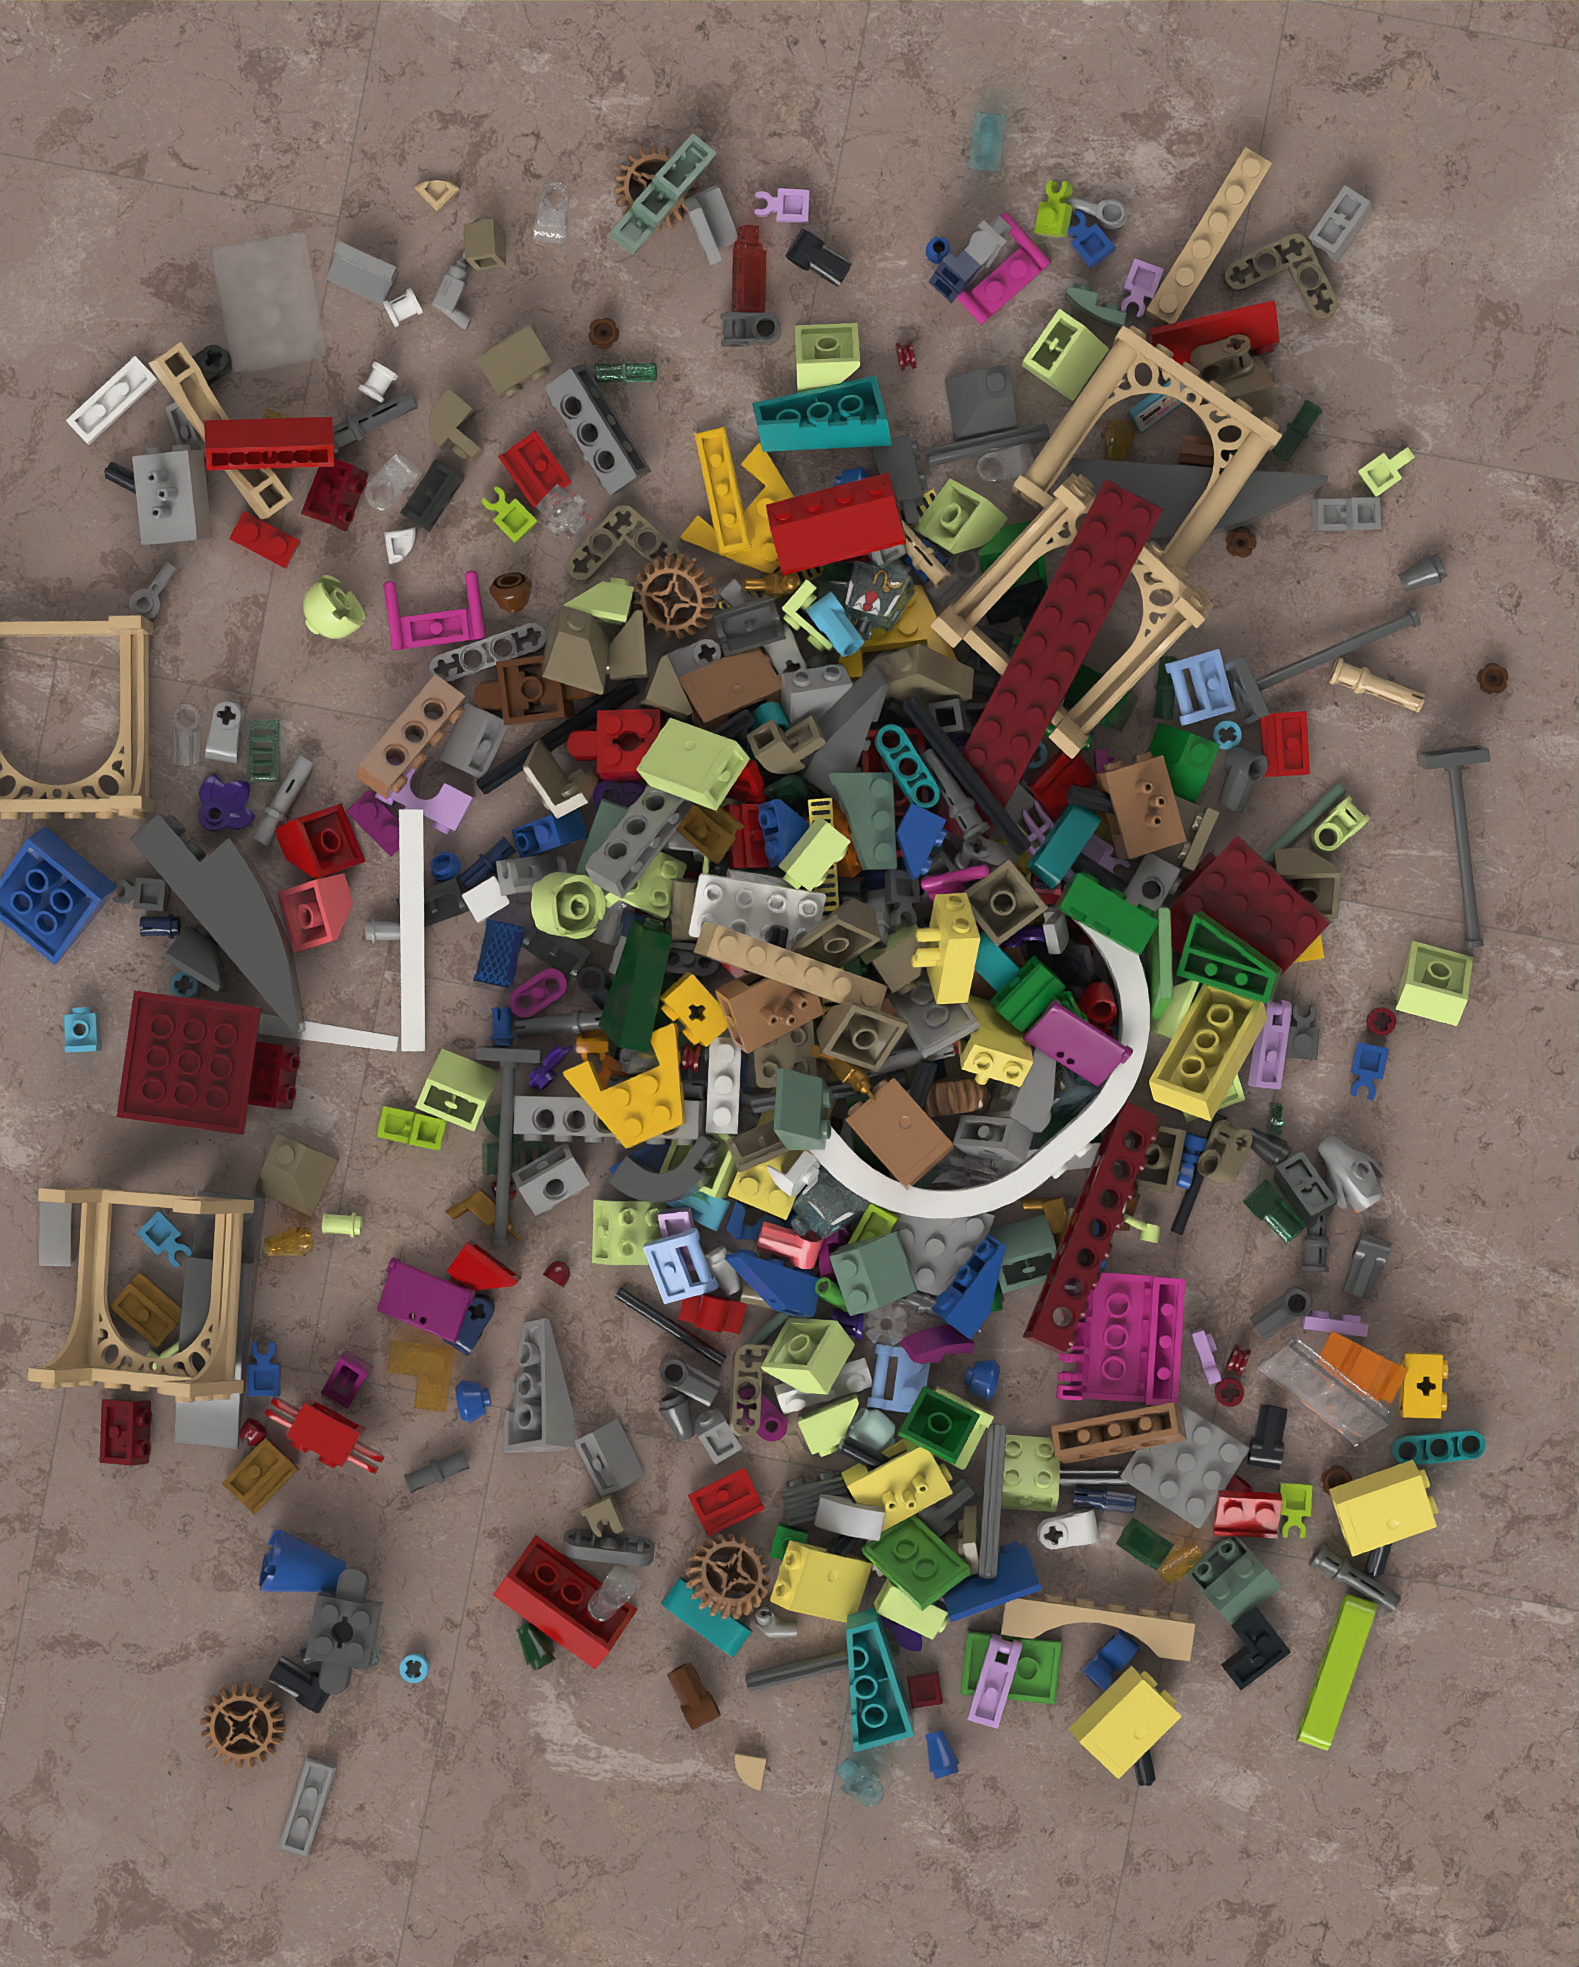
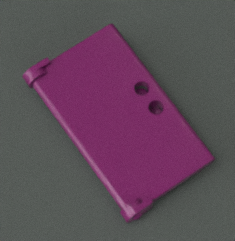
[1023,1000,1133,1087]
[377,1257,475,1343]

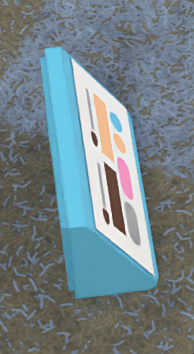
[1127,381,1190,433]

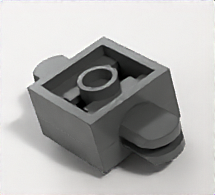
[305,1566,383,1694]

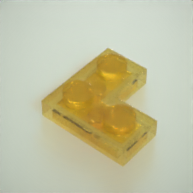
[387,1340,455,1412]

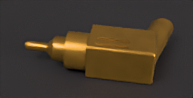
[742,574,801,596]
[810,1045,876,1101]
[445,1188,522,1242]
[1021,1196,1068,1244]

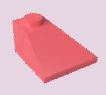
[277,873,353,953]

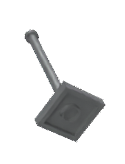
[1224,608,1421,725]
[1417,745,1490,948]
[476,1046,544,1247]

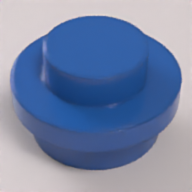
[430,852,461,882]

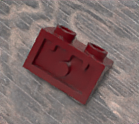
[301,459,369,532]
[249,1042,300,1110]
[99,1399,152,1466]

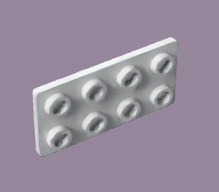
[688,869,826,951]

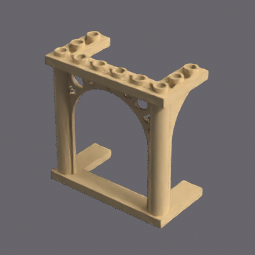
[1012,325,1282,599]
[930,473,1214,759]
[0,615,155,819]
[28,1187,254,1403]

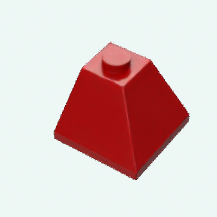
[274,804,366,879]
[446,1240,521,1290]

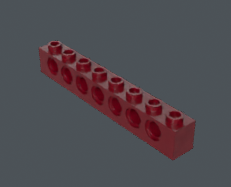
[1022,1102,1160,1353]

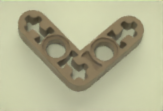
[1223,233,1338,321]
[567,505,682,581]
[729,1344,772,1438]

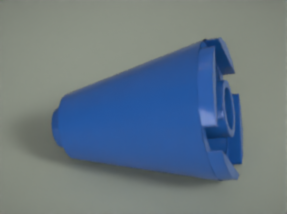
[259,1528,346,1593]

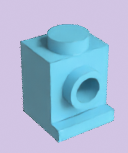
[64,1007,101,1053]

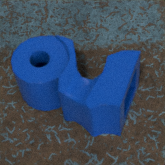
[726,1200,784,1241]
[1080,1629,1140,1691]

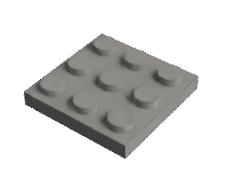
[893,1212,995,1296]
[1119,1402,1250,1529]

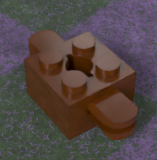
[474,655,596,725]

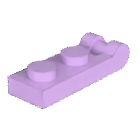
[1248,1000,1292,1089]
[967,1633,1023,1729]

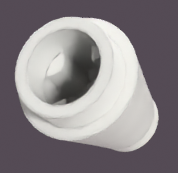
[705,1246,743,1296]

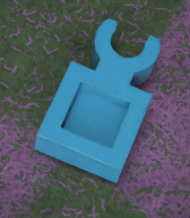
[136,1210,192,1268]

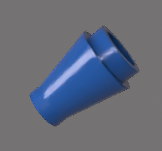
[925,1730,960,1779]

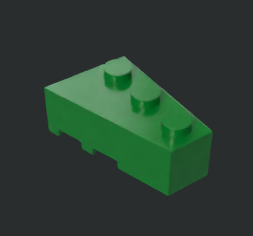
[1054,871,1160,955]
[1176,910,1282,1004]

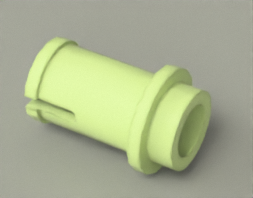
[322,1213,363,1238]

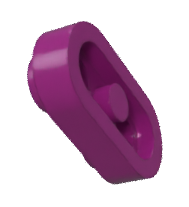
[509,968,568,1018]
[737,1386,788,1442]

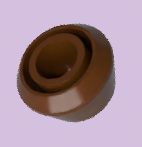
[489,572,532,613]

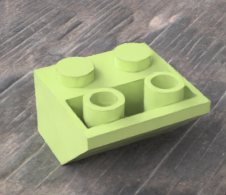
[1021,309,1109,402]
[415,1048,501,1132]

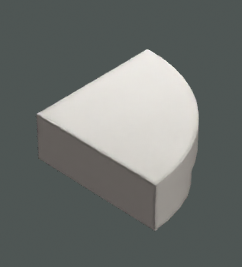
[384,527,416,565]

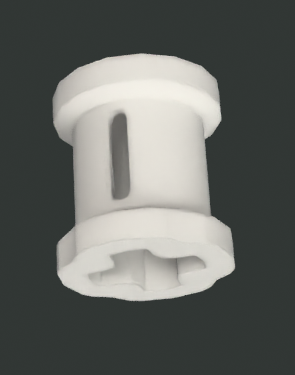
[382,288,423,327]
[358,361,398,403]

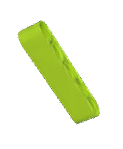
[1296,1593,1377,1751]

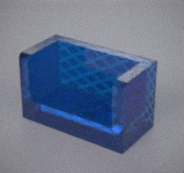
[473,918,525,989]

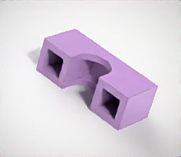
[375,757,474,835]

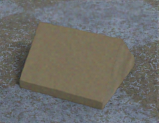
[638,655,693,722]
[1130,1125,1186,1193]

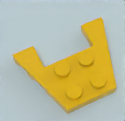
[680,443,794,575]
[838,585,957,683]
[563,1023,686,1149]

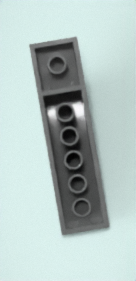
[1068,458,1328,544]
[130,814,306,1034]
[175,1190,266,1449]

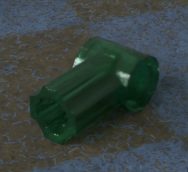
[1242,1179,1306,1244]

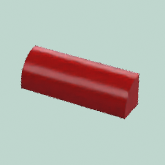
[204,417,334,470]

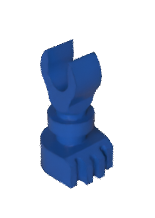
[1176,1132,1208,1189]

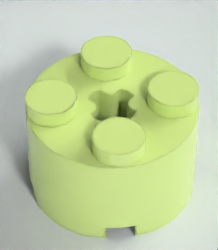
[531,872,606,939]

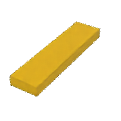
[694,426,752,556]

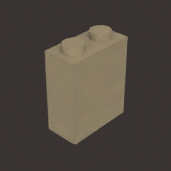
[1190,355,1282,432]
[874,644,974,711]

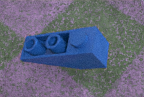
[931,1233,1006,1339]
[725,1249,820,1318]

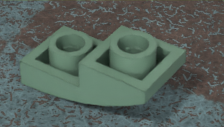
[1065,283,1127,329]

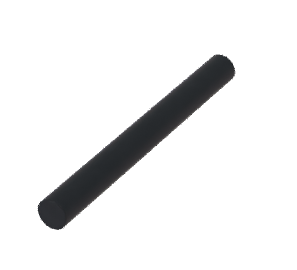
[1170,1113,1227,1235]
[614,1287,727,1367]

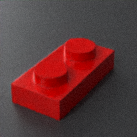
[229,511,301,569]

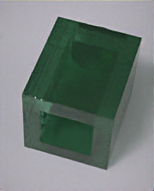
[1116,1517,1174,1571]

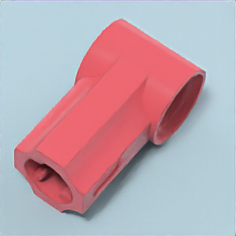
[756,1222,824,1269]

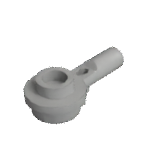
[1066,196,1128,230]
[129,562,176,620]

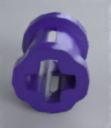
[831,1308,864,1340]

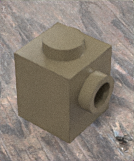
[464,218,506,271]

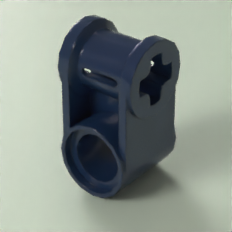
[441,1294,495,1356]

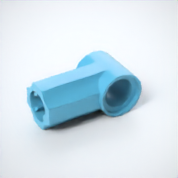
[805,592,864,658]
[664,1191,731,1231]

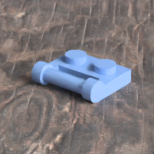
[1165,649,1235,726]
[643,1228,719,1304]
[867,1344,931,1413]

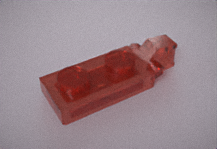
[732,225,767,313]

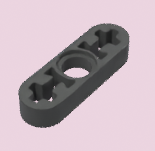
[562,1528,655,1567]

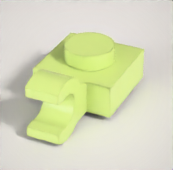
[1358,447,1415,497]

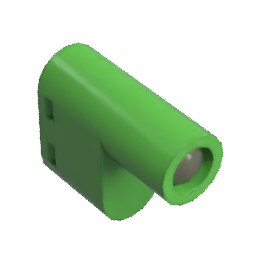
[815,1277,848,1311]

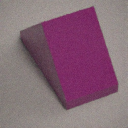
[321,1351,373,1409]

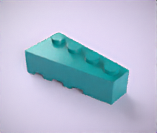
[752,375,892,452]
[846,1608,915,1753]

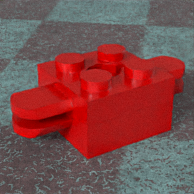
[567,709,666,781]
[264,1396,385,1474]

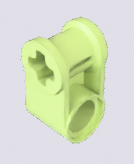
[1310,795,1371,853]

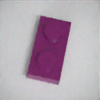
[346,790,400,857]

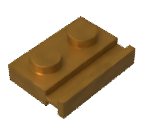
[676,804,744,864]
[109,1272,182,1348]
[221,1437,300,1515]

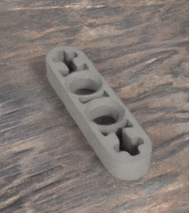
[429,623,547,683]

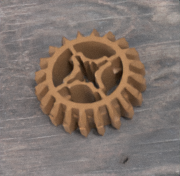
[613,145,699,232]
[633,553,718,639]
[905,1078,988,1118]
[685,1533,771,1620]
[200,1682,286,1769]

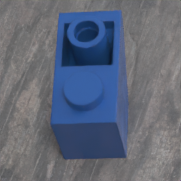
[757,799,810,868]
[895,803,948,880]
[512,808,588,858]

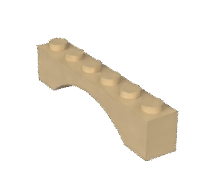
[1144,147,1272,326]
[148,342,293,520]
[694,922,888,1011]
[1000,1593,1196,1662]

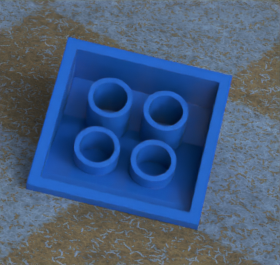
[0,826,118,965]
[942,1540,1042,1622]

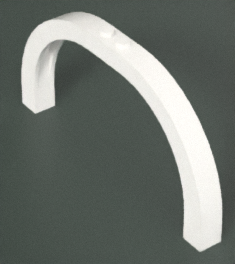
[809,918,1150,1219]

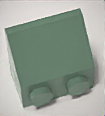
[773,1068,833,1150]
[829,1230,918,1316]

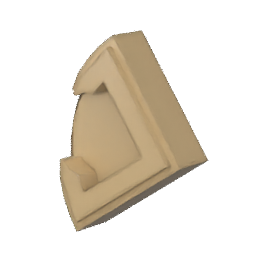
[415,180,460,212]
[735,1752,766,1791]

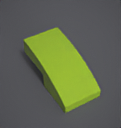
[375,1105,447,1151]

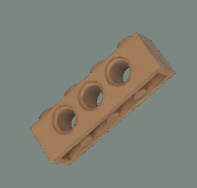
[356,674,465,800]
[1051,1402,1187,1464]

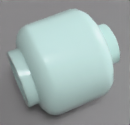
[849,1408,896,1452]

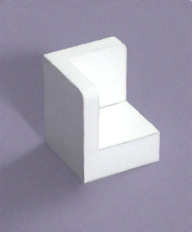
[462,876,510,923]

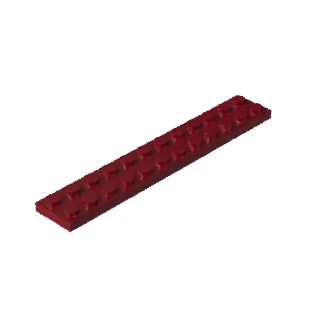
[931,479,1164,847]

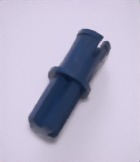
[459,836,517,890]
[1073,1486,1137,1513]

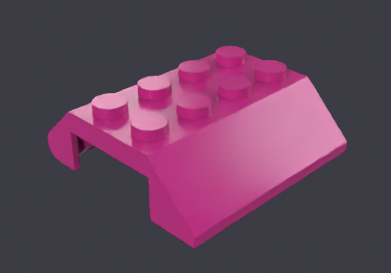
[1056,1272,1186,1405]

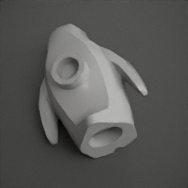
[1318,1136,1384,1213]

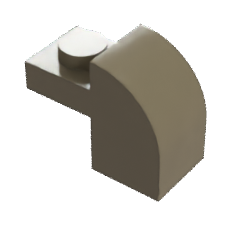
[429,388,482,461]
[746,715,827,774]

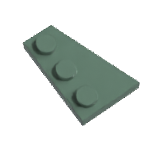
[828,772,897,870]

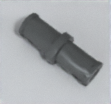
[404,1450,470,1494]

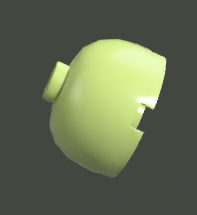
[303,575,365,639]

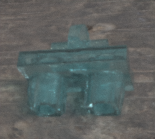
[968,111,1006,173]
[834,1758,884,1807]

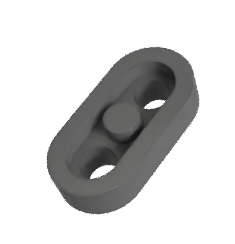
[665,942,721,979]

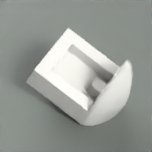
[767,1150,820,1197]

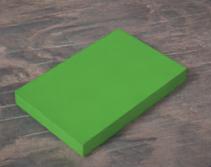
[1146,908,1173,1021]
[862,1515,971,1611]
[960,1630,1062,1705]

